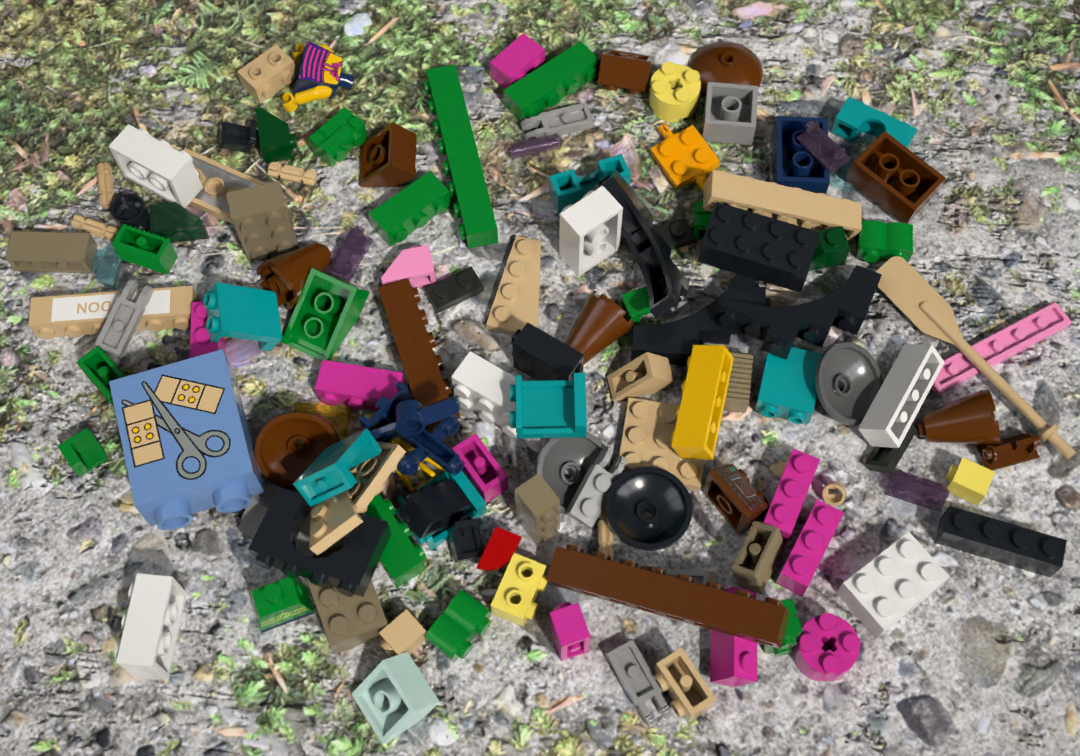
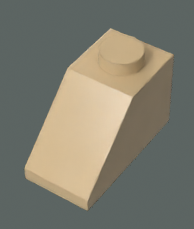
[607,352,674,401]

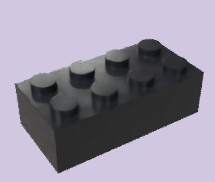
[697,202,820,293]

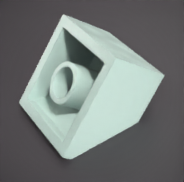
[351,652,440,745]

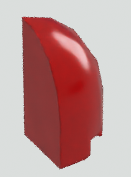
[476,527,522,571]

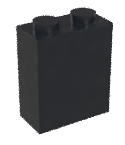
[511,322,584,381]

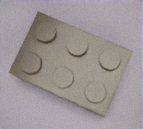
[226,180,299,261]
[306,550,388,655]

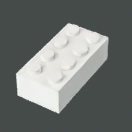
[451,351,550,452]

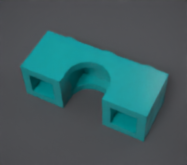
[831,97,918,149]
[549,154,631,214]

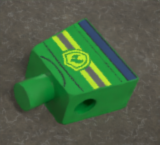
[251,577,315,633]

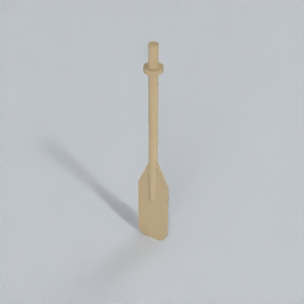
[876,256,1076,460]

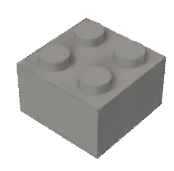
[702,82,758,145]

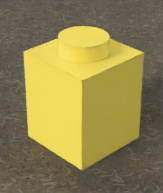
[945,457,995,506]

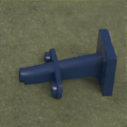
[359,381,465,476]

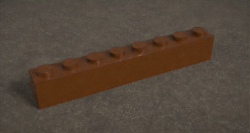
[546,544,790,649]

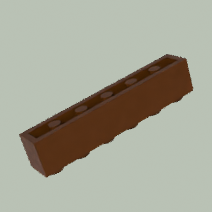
[378,278,460,434]

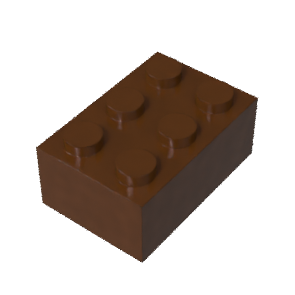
[845,131,946,224]

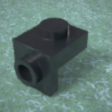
[219,119,259,154]
[448,515,484,563]

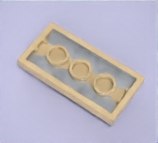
[183,148,266,225]

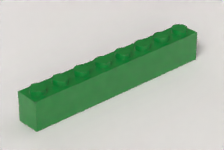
[423,64,499,249]

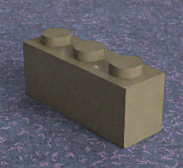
[5,230,98,274]
[514,473,560,545]

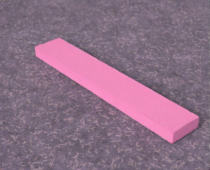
[931,302,1072,396]

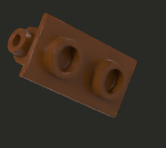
[975,432,1041,471]

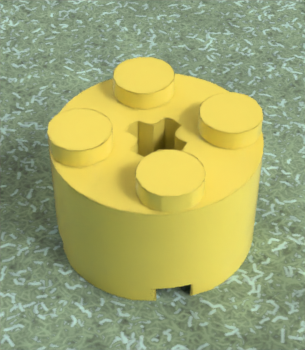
[649,62,701,123]

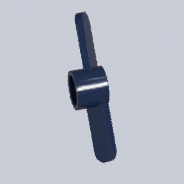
[370,397,460,439]

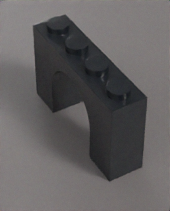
[248,487,391,597]

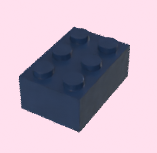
[772,116,830,194]

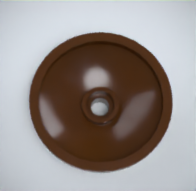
[690,41,763,97]
[255,410,341,489]

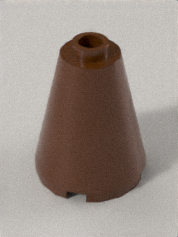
[257,242,331,310]
[565,290,634,365]
[917,389,1000,445]

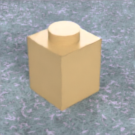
[379,609,427,657]

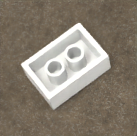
[108,124,203,209]
[559,186,623,277]
[836,532,950,639]
[114,573,187,680]

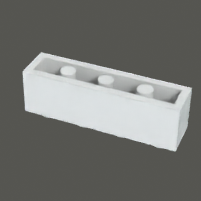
[858,344,945,448]

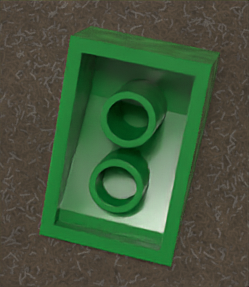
[281,268,370,361]

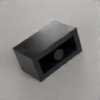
[399,479,471,539]

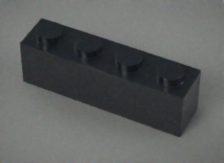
[935,506,1067,577]

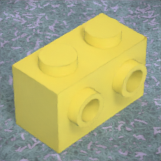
[490,553,548,627]

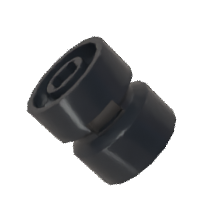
[110,193,154,233]

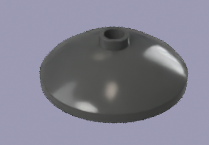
[815,342,883,426]
[535,432,613,516]

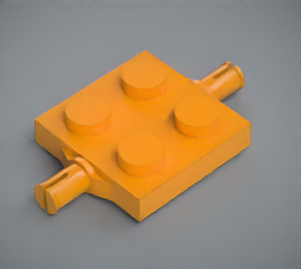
[650,123,720,193]

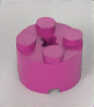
[793,613,861,682]

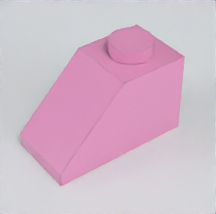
[381,245,436,288]

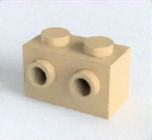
[237,44,297,104]
[653,647,717,723]

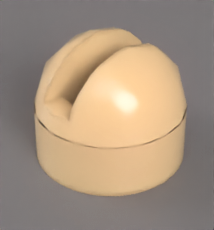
[822,481,847,506]

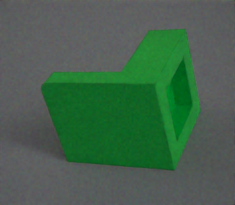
[620,286,651,329]
[58,428,108,477]

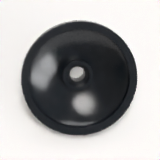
[605,466,692,551]

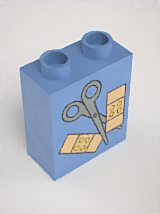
[109,349,265,530]

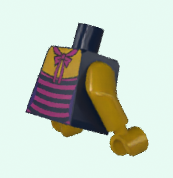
[282,41,355,113]

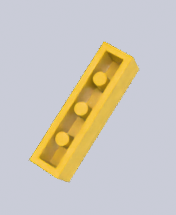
[670,345,734,460]

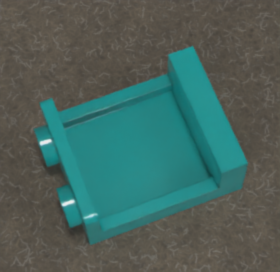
[203,282,283,351]
[754,347,822,424]
[510,373,587,439]
[293,428,382,507]
[396,470,487,550]

